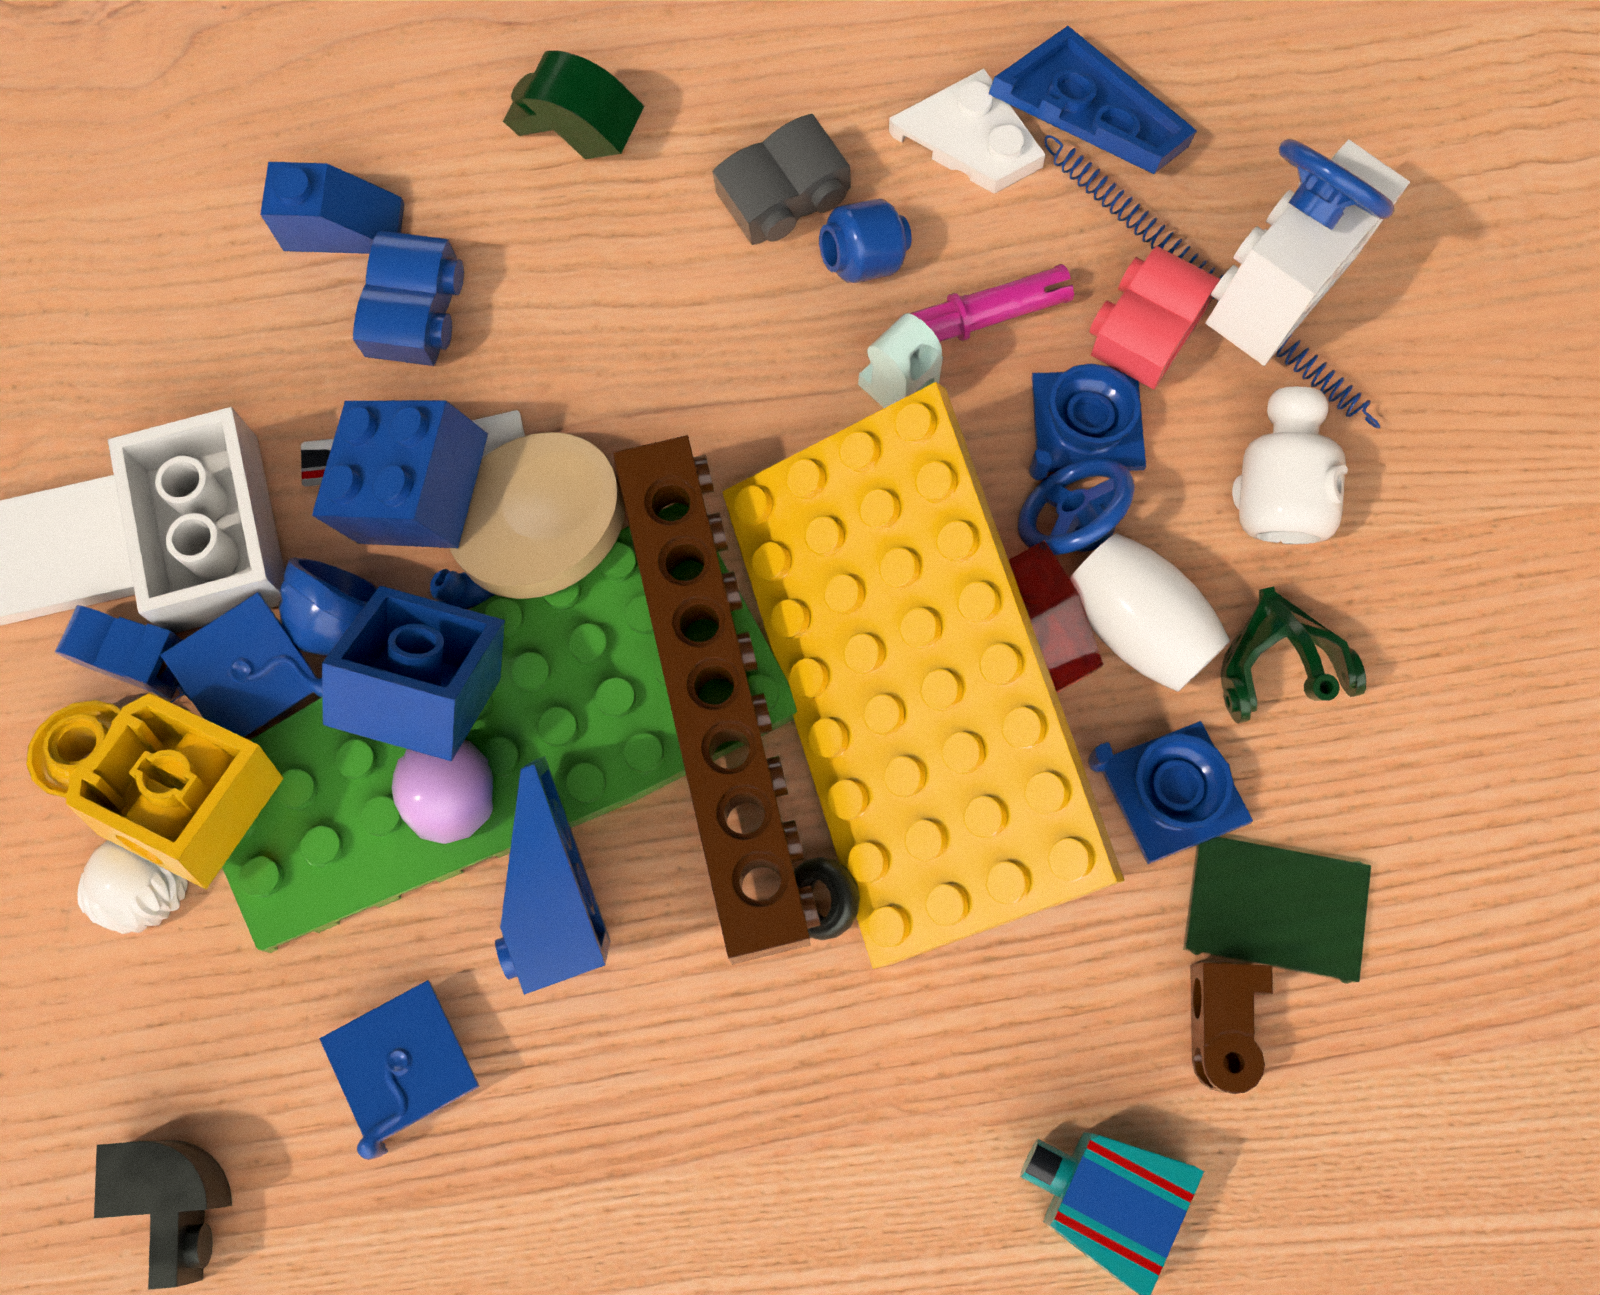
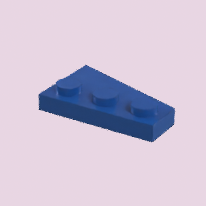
[989,26,1197,174]

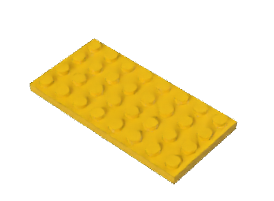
[722,382,1125,969]

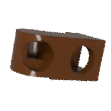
[1190,962,1273,1094]

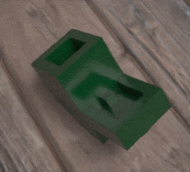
[503,51,645,159]

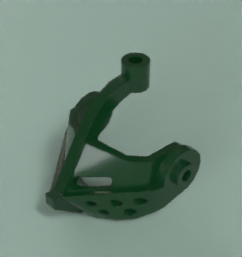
[1221,586,1366,724]

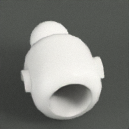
[1232,386,1348,544]

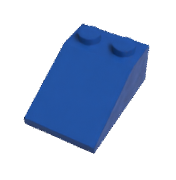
[495,756,611,995]

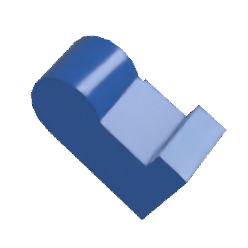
[55,605,183,700]

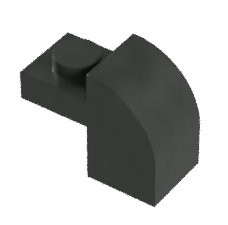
[94,1140,232,1290]

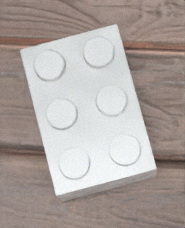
[1205,139,1410,366]
[108,407,285,634]

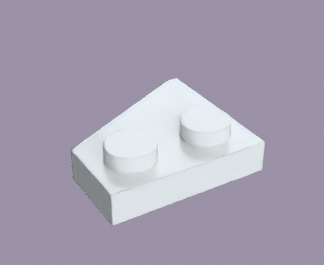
[889,69,1045,194]

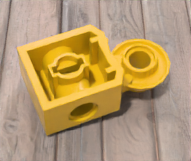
[26,693,284,890]

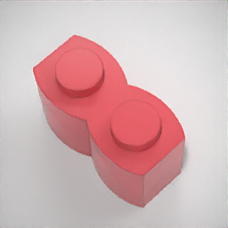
[1089,246,1221,390]

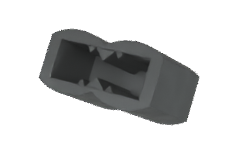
[712,114,851,245]

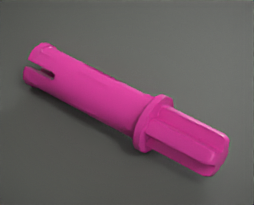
[902,264,1074,342]

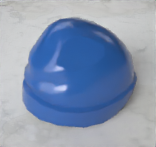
[279,557,378,655]

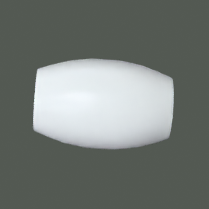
[1067,533,1230,692]

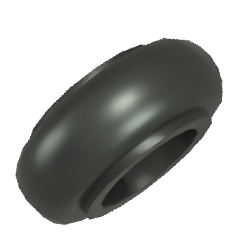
[793,857,860,940]

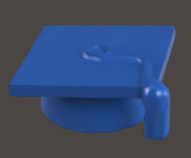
[1029,363,1146,481]
[160,592,322,737]
[1088,721,1253,864]
[319,980,480,1160]

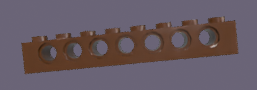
[613,435,820,965]

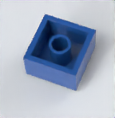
[312,400,488,548]
[322,586,505,762]

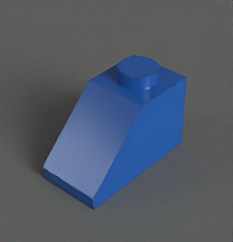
[260,162,404,254]

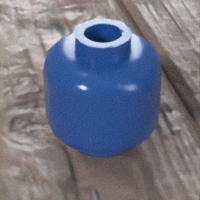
[819,199,912,283]

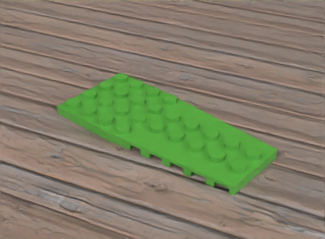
[222,503,797,953]

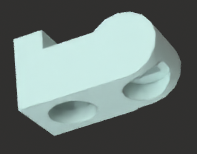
[858,313,943,408]

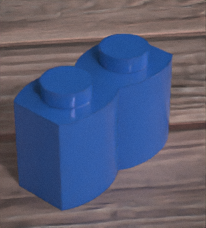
[353,230,464,366]

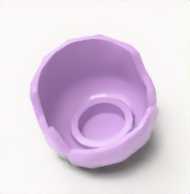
[392,740,493,844]

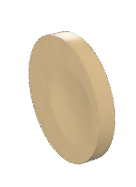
[450,432,625,599]

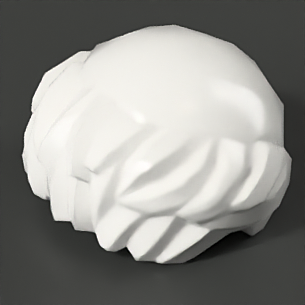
[77,840,188,934]

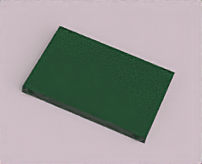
[1183,837,1371,984]

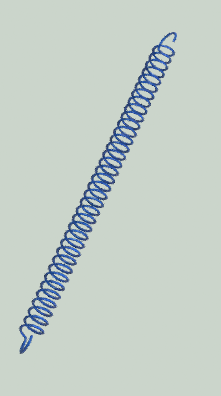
[1045,135,1380,429]

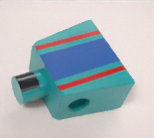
[1020,1132,1204,1295]

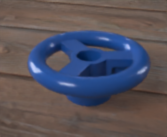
[1279,139,1394,230]
[1018,458,1135,555]

